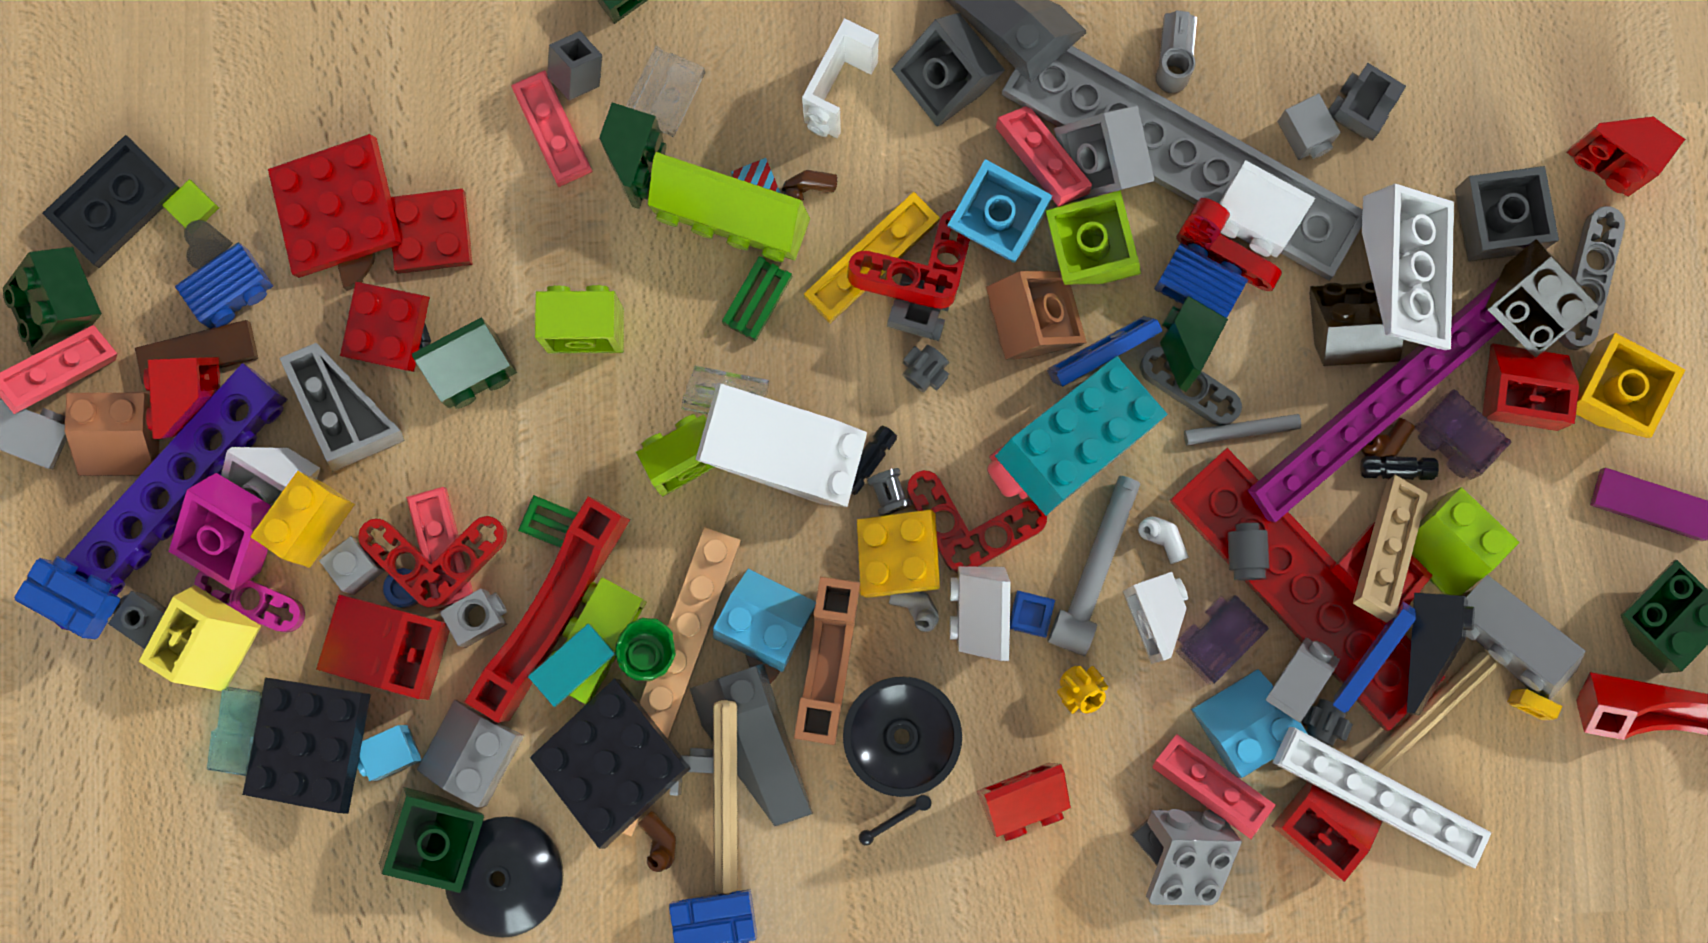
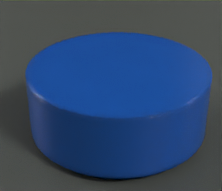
[383,568,418,608]

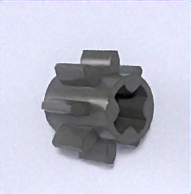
[902,345,949,392]
[1301,699,1353,747]

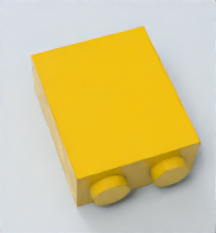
[250,471,355,568]

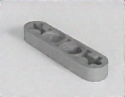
[1559,206,1625,350]

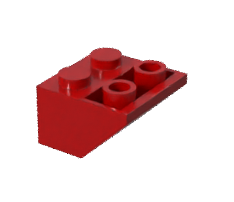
[1566,116,1686,197]
[1482,343,1579,431]
[143,357,221,439]
[1271,781,1383,882]

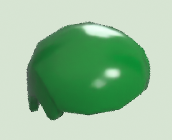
[615,618,676,681]

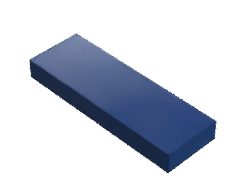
[1047,316,1163,387]
[1333,601,1416,713]

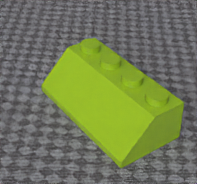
[648,152,810,262]

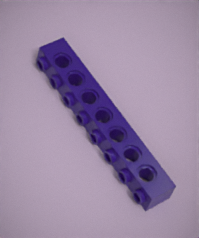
[56,363,288,630]

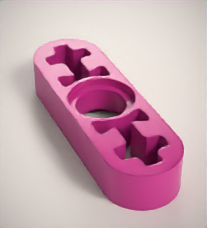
[194,571,305,632]

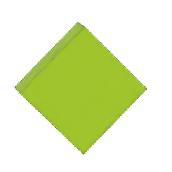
[162,179,219,234]

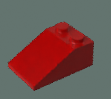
[977,762,1071,841]

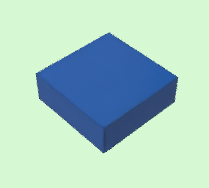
[1010,590,1055,638]

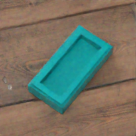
[528,624,615,707]

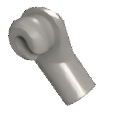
[889,591,939,632]

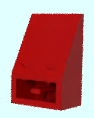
[316,594,450,700]

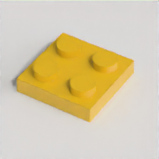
[857,510,940,598]

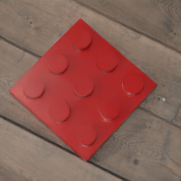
[268,134,402,278]

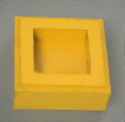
[1507,689,1563,720]

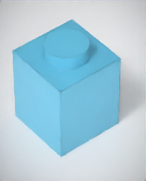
[357,725,422,781]

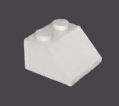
[1219,160,1315,258]
[950,566,1011,661]

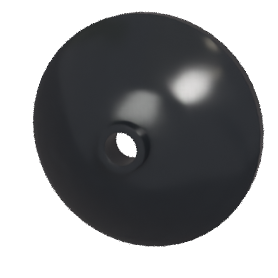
[843,676,962,797]
[445,816,564,938]

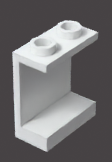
[802,18,879,138]

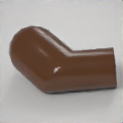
[782,170,837,201]

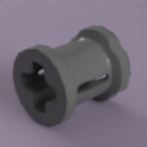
[867,468,912,516]

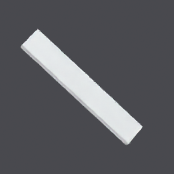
[1272,726,1491,869]

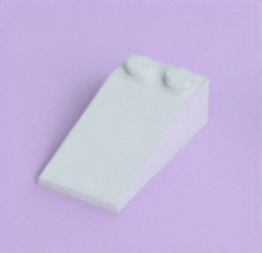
[1362,184,1454,351]
[696,383,867,507]

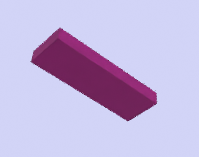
[1590,467,1708,542]

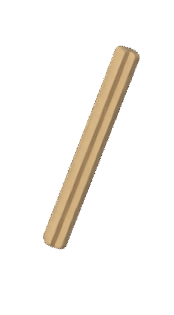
[1360,652,1497,774]
[713,700,737,894]

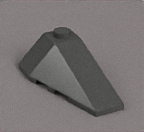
[947,0,1086,82]
[690,664,813,826]

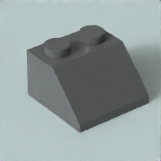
[892,13,1005,126]

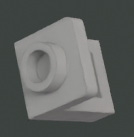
[670,748,713,796]

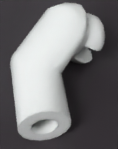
[1138,516,1189,564]

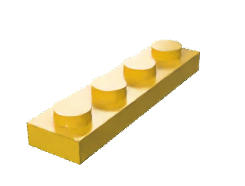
[804,192,940,324]

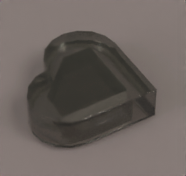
[184,220,233,269]

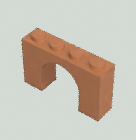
[794,576,860,745]

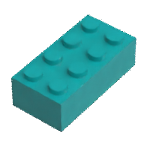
[995,356,1168,516]

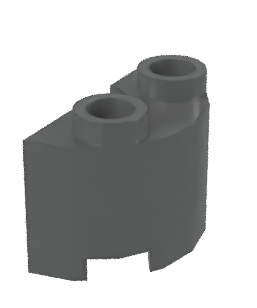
[1329,63,1406,141]
[887,274,950,341]

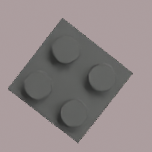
[1455,166,1559,262]

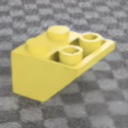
[139,585,261,691]

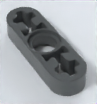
[1140,347,1242,426]

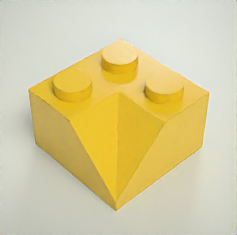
[1576,333,1686,438]

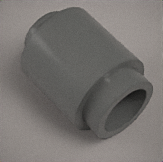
[1228,523,1270,581]

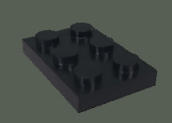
[42,135,180,268]

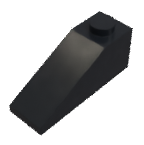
[1407,593,1475,715]

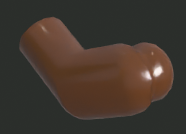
[1361,417,1416,459]
[638,811,676,872]

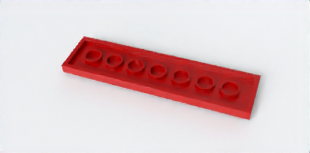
[1169,448,1445,731]

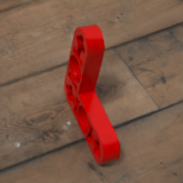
[1176,198,1282,292]
[847,210,970,309]
[907,470,1047,573]
[358,516,507,609]

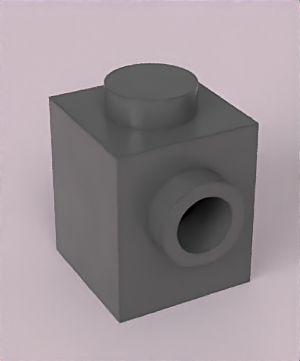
[547,31,602,101]
[108,591,167,649]

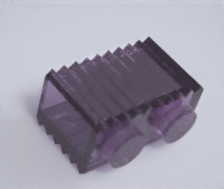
[1414,389,1512,480]
[1175,595,1269,685]

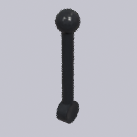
[859,795,932,846]

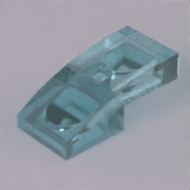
[207,687,262,776]

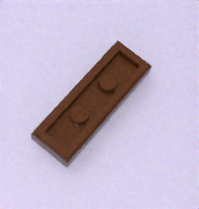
[135,320,259,385]

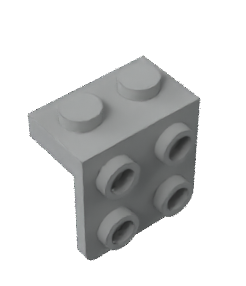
[1146,809,1242,905]

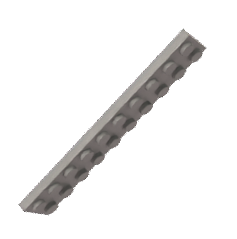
[1002,46,1363,281]

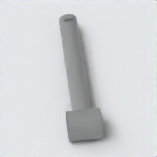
[1048,476,1141,657]

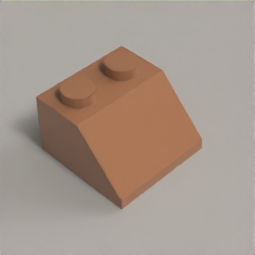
[986,271,1087,360]
[65,392,159,476]

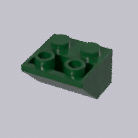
[599,102,667,209]
[3,247,102,355]
[1620,560,1708,673]

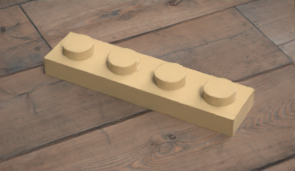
[1353,475,1428,623]

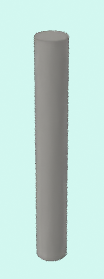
[1184,414,1301,446]

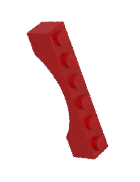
[464,496,631,723]
[1576,672,1708,740]

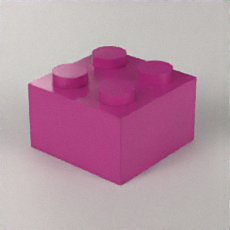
[168,473,272,591]

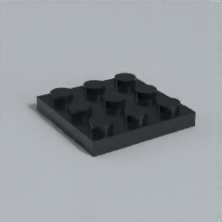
[242,677,371,814]
[530,678,691,849]

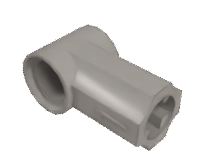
[1156,10,1197,93]

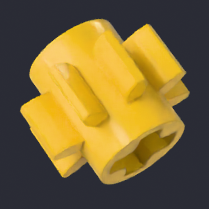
[1057,665,1109,714]

